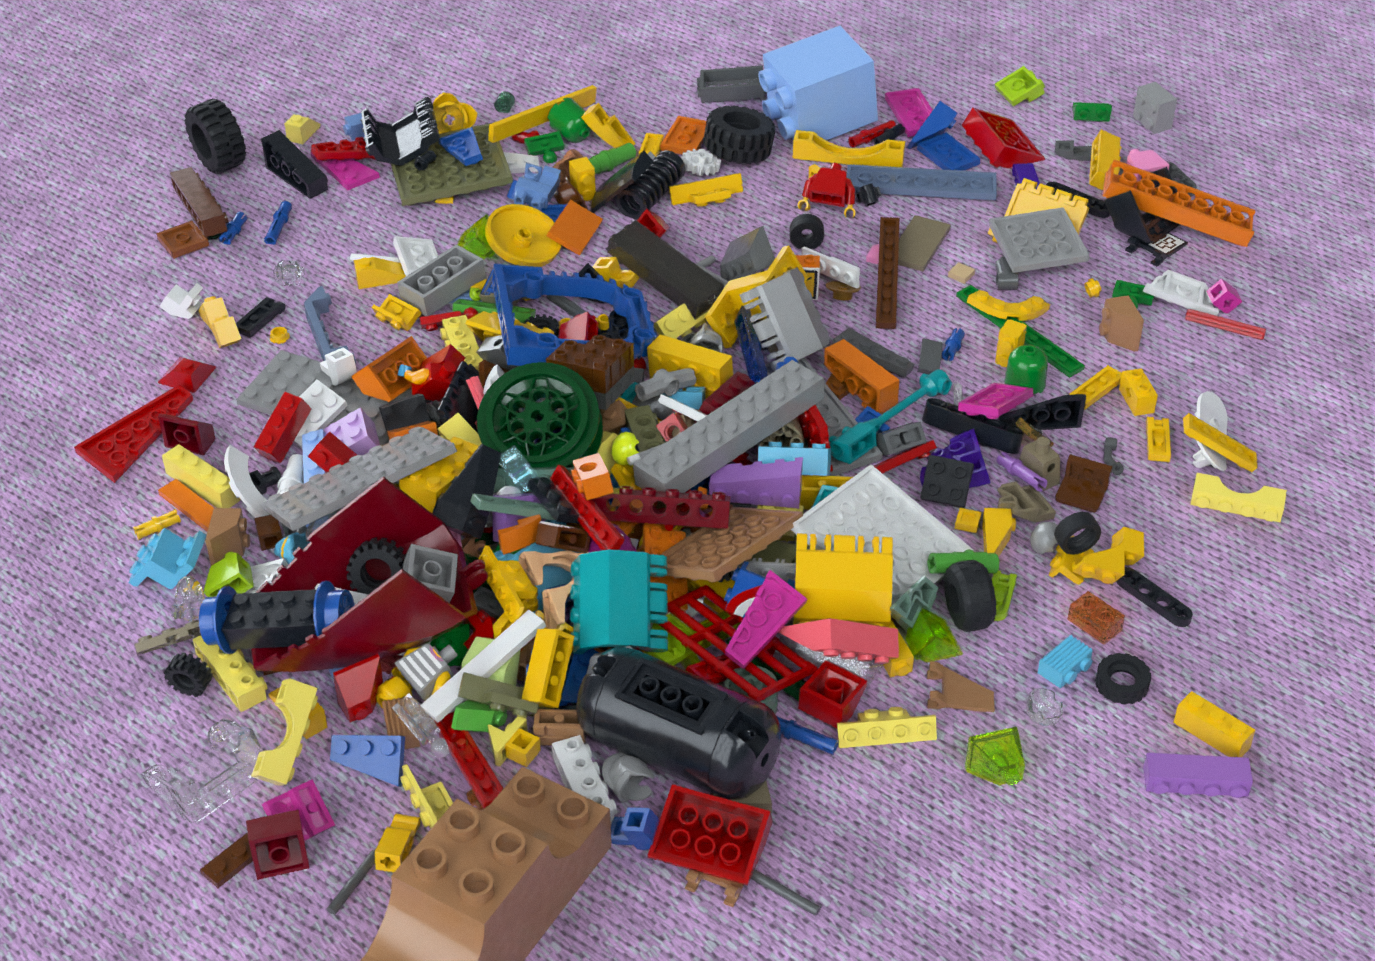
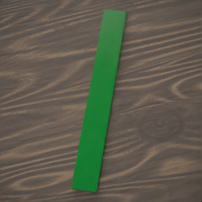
[956,285,1085,378]

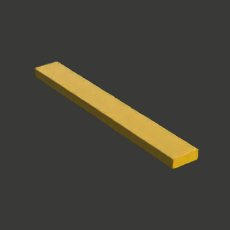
[488,85,597,143]

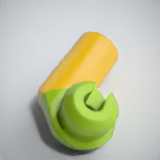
[469,279,487,301]

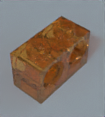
[1067,591,1125,645]

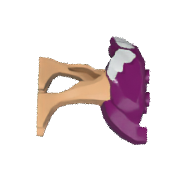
[518,524,636,629]

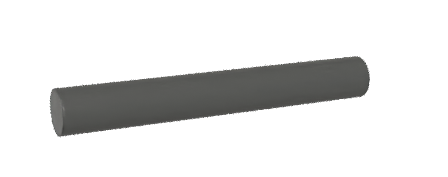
[327,850,375,915]
[751,869,821,916]

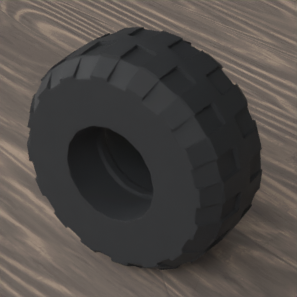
[944,560,996,632]

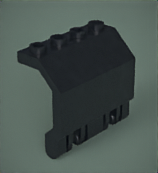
[361,97,440,166]

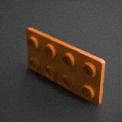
[636,523,688,612]

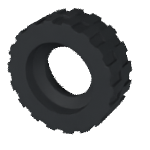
[1095,653,1151,705]

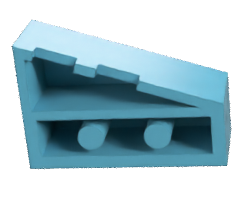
[758,442,831,476]

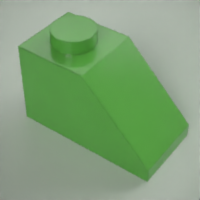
[451,700,508,732]

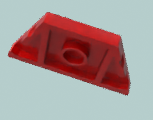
[798,405,833,472]

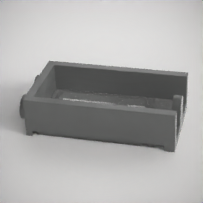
[697,65,765,103]

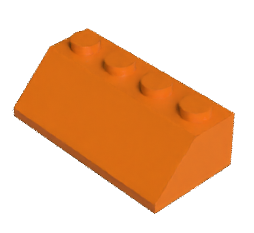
[351,336,427,402]

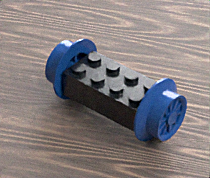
[199,581,355,654]

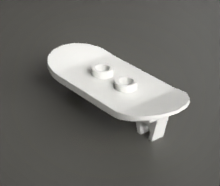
[1193,391,1228,472]

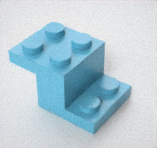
[128,528,206,589]

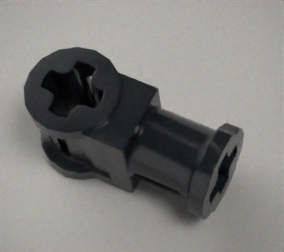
[249,466,281,495]

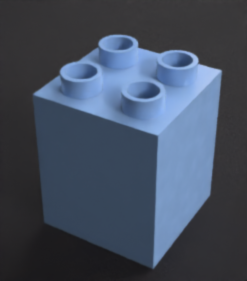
[758,26,878,140]

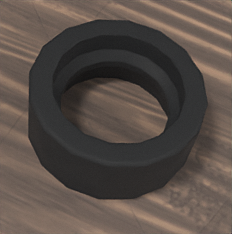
[1054,511,1102,555]

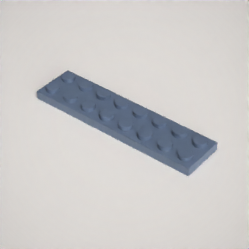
[847,164,997,200]

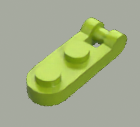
[992,570,1017,621]

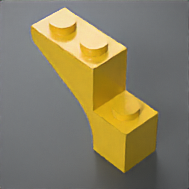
[198,296,241,348]
[1072,527,1144,584]

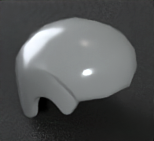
[1030,521,1058,554]

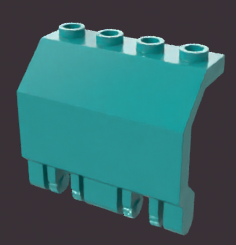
[570,549,668,654]

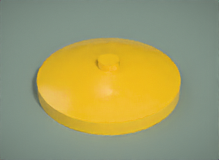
[485,204,561,267]

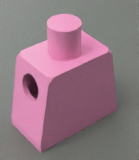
[1127,149,1170,181]

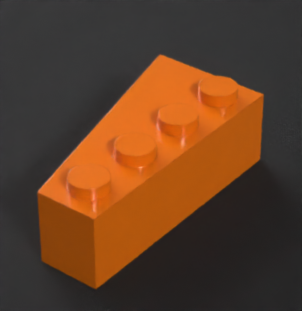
[824,339,900,415]

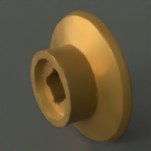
[826,281,861,301]

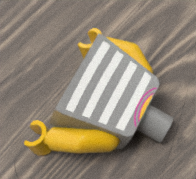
[392,644,458,721]

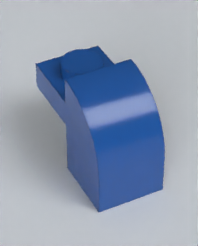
[611,807,659,850]

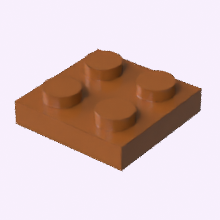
[156,221,209,259]

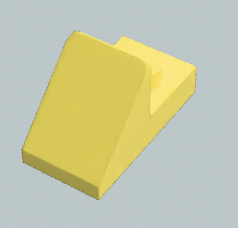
[488,717,528,767]

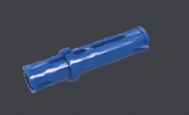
[264,201,292,245]
[777,716,839,755]

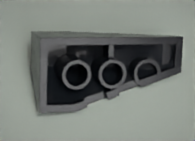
[998,394,1086,431]
[432,444,501,539]

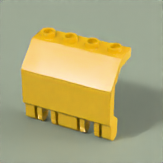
[793,533,893,627]

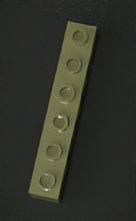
[624,405,682,509]

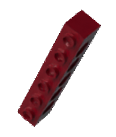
[592,486,731,529]

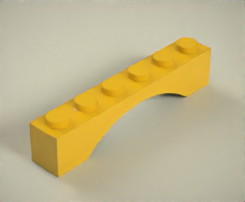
[793,130,906,167]

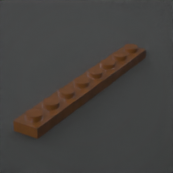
[876,217,900,329]

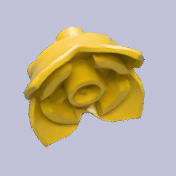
[433,93,477,134]

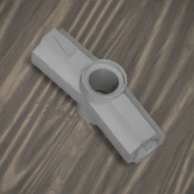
[635,368,696,402]

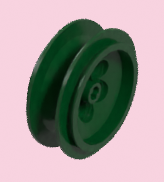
[477,362,603,469]

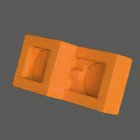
[497,514,541,555]

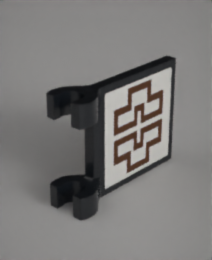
[1125,233,1188,267]

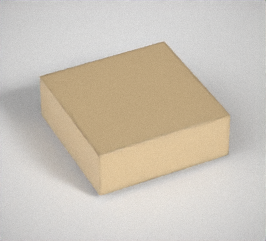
[948,262,975,284]

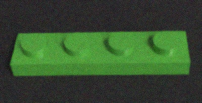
[453,299,536,323]

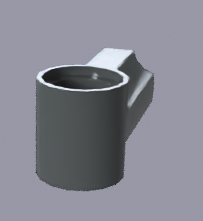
[995,256,1018,290]

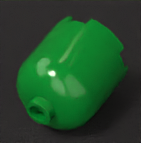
[548,98,592,143]
[1004,345,1048,394]

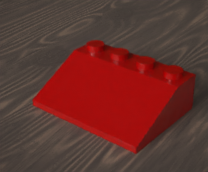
[962,107,1046,168]
[647,784,773,886]

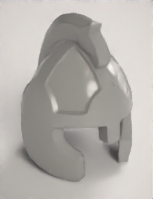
[691,323,723,353]
[602,752,654,803]

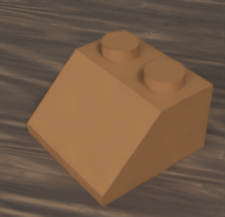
[1099,296,1144,352]
[205,508,250,566]

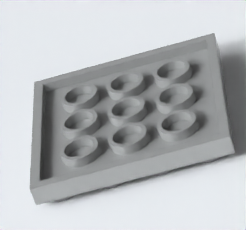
[989,207,1089,273]

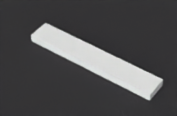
[420,610,546,723]

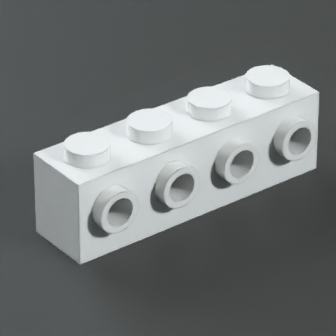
[552,735,617,825]

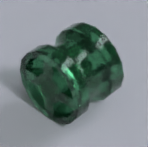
[494,91,515,113]

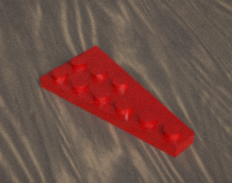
[74,385,193,483]

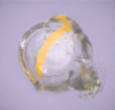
[171,576,204,621]

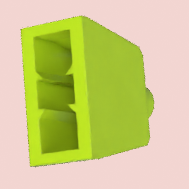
[203,552,254,597]

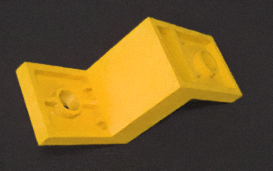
[705,245,808,349]

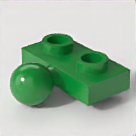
[524,131,565,163]
[1112,280,1155,308]

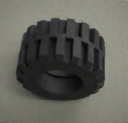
[346,537,406,595]

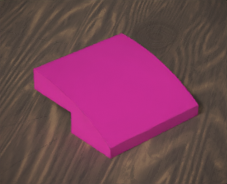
[262,779,335,841]

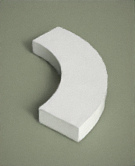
[224,445,270,518]

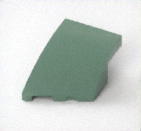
[890,576,939,637]

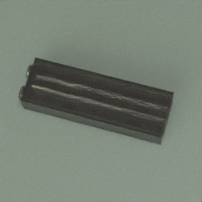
[607,220,724,319]

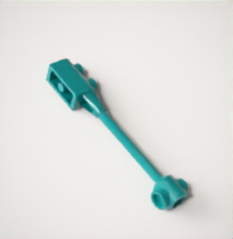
[829,369,952,464]

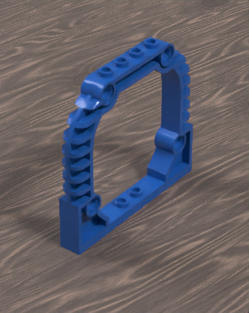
[491,264,657,366]

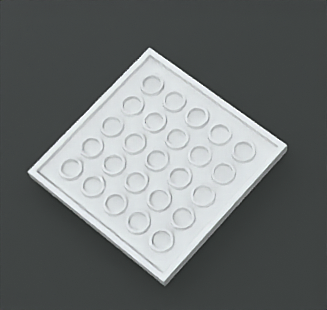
[791,464,973,617]

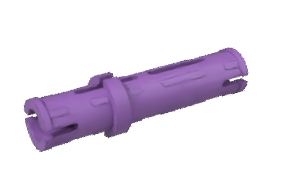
[997,452,1047,492]

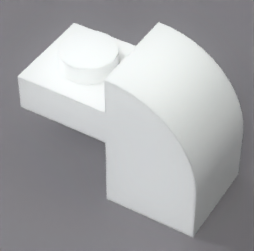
[159,283,203,319]
[320,347,357,386]

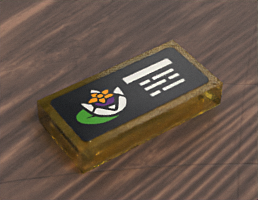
[1016,417,1054,447]

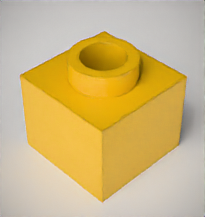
[505,728,541,767]

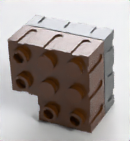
[546,335,634,410]

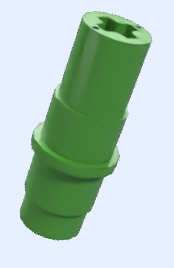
[588,143,636,174]
[927,549,999,574]

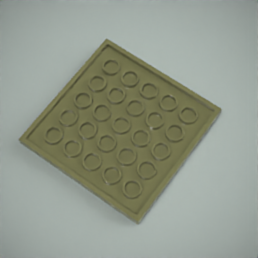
[391,123,513,206]

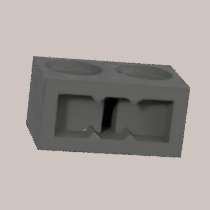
[876,421,927,456]

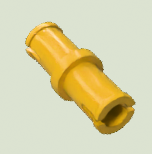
[133,509,181,540]

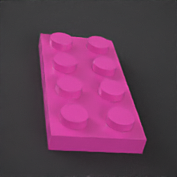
[885,88,933,137]
[958,383,1033,419]

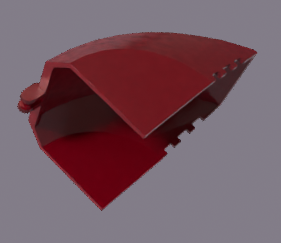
[251,476,488,672]

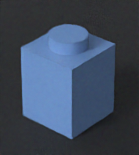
[343,113,365,140]

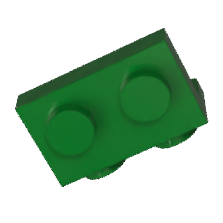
[1072,102,1112,121]

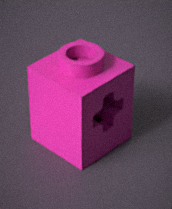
[1206,278,1242,314]

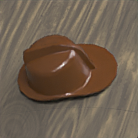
[554,177,588,210]

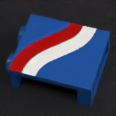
[724,561,795,618]

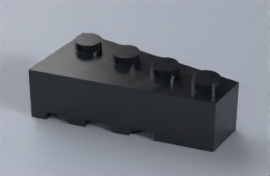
[261,130,328,199]

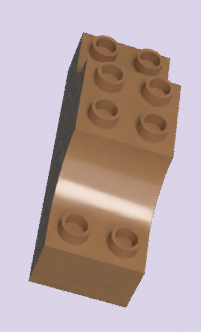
[360,766,612,961]

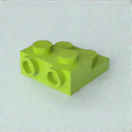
[994,66,1045,107]

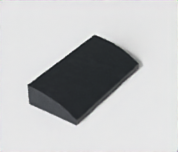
[590,151,654,213]

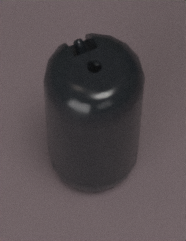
[576,646,781,800]

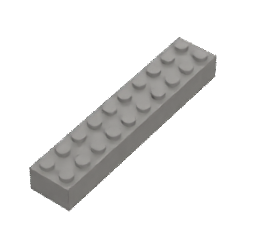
[633,360,824,504]

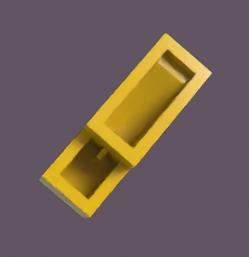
[581,103,636,148]

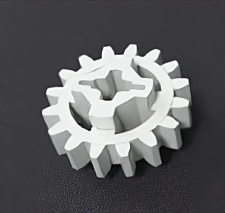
[681,149,721,176]

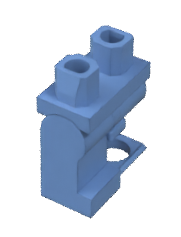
[514,162,561,210]

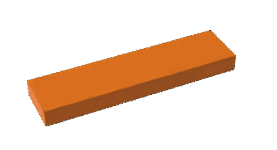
[158,479,214,532]

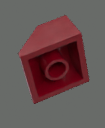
[158,414,216,455]
[246,809,310,880]

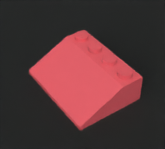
[778,618,899,664]

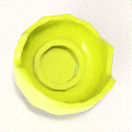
[611,432,639,468]

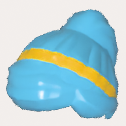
[274,530,311,565]

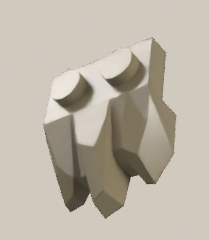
[997,482,1056,523]

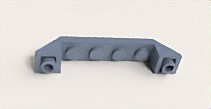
[304,286,356,365]

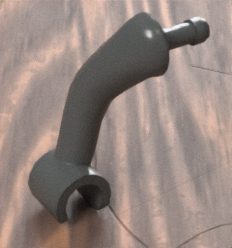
[1103,437,1124,475]

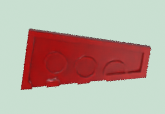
[311,137,375,161]

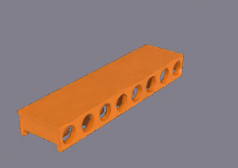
[1102,159,1255,247]

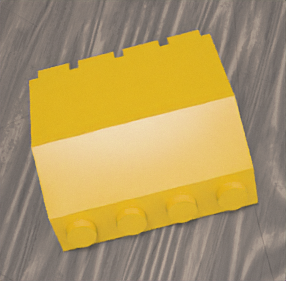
[987,178,1090,243]

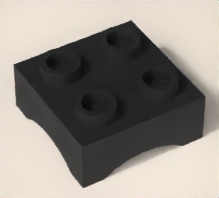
[379,393,430,438]
[920,455,974,508]

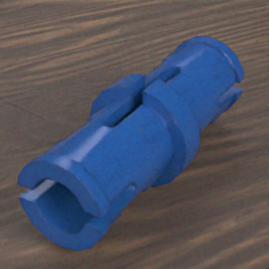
[219,212,247,245]
[942,328,965,361]

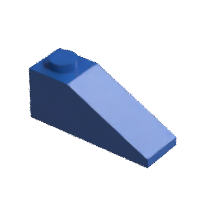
[907,101,958,149]

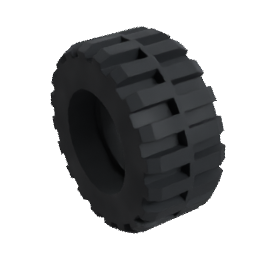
[184,98,246,174]
[703,105,776,164]

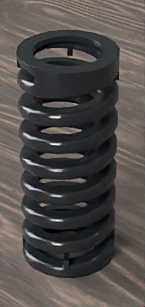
[616,150,686,220]

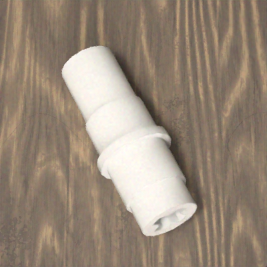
[277,454,304,494]

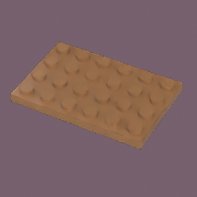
[660,507,803,582]

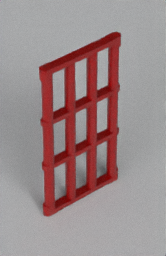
[656,585,817,702]

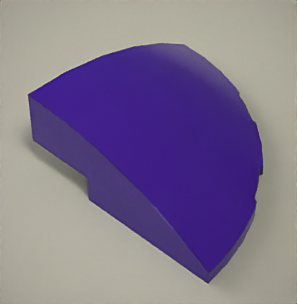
[920,429,991,488]

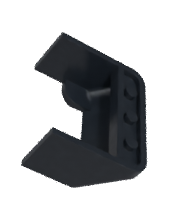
[1104,167,1180,244]

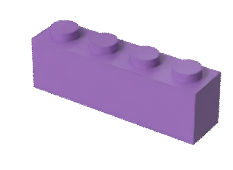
[1143,753,1253,798]

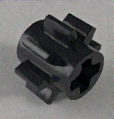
[857,183,881,206]

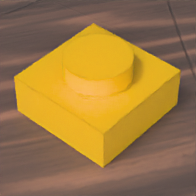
[954,508,982,533]

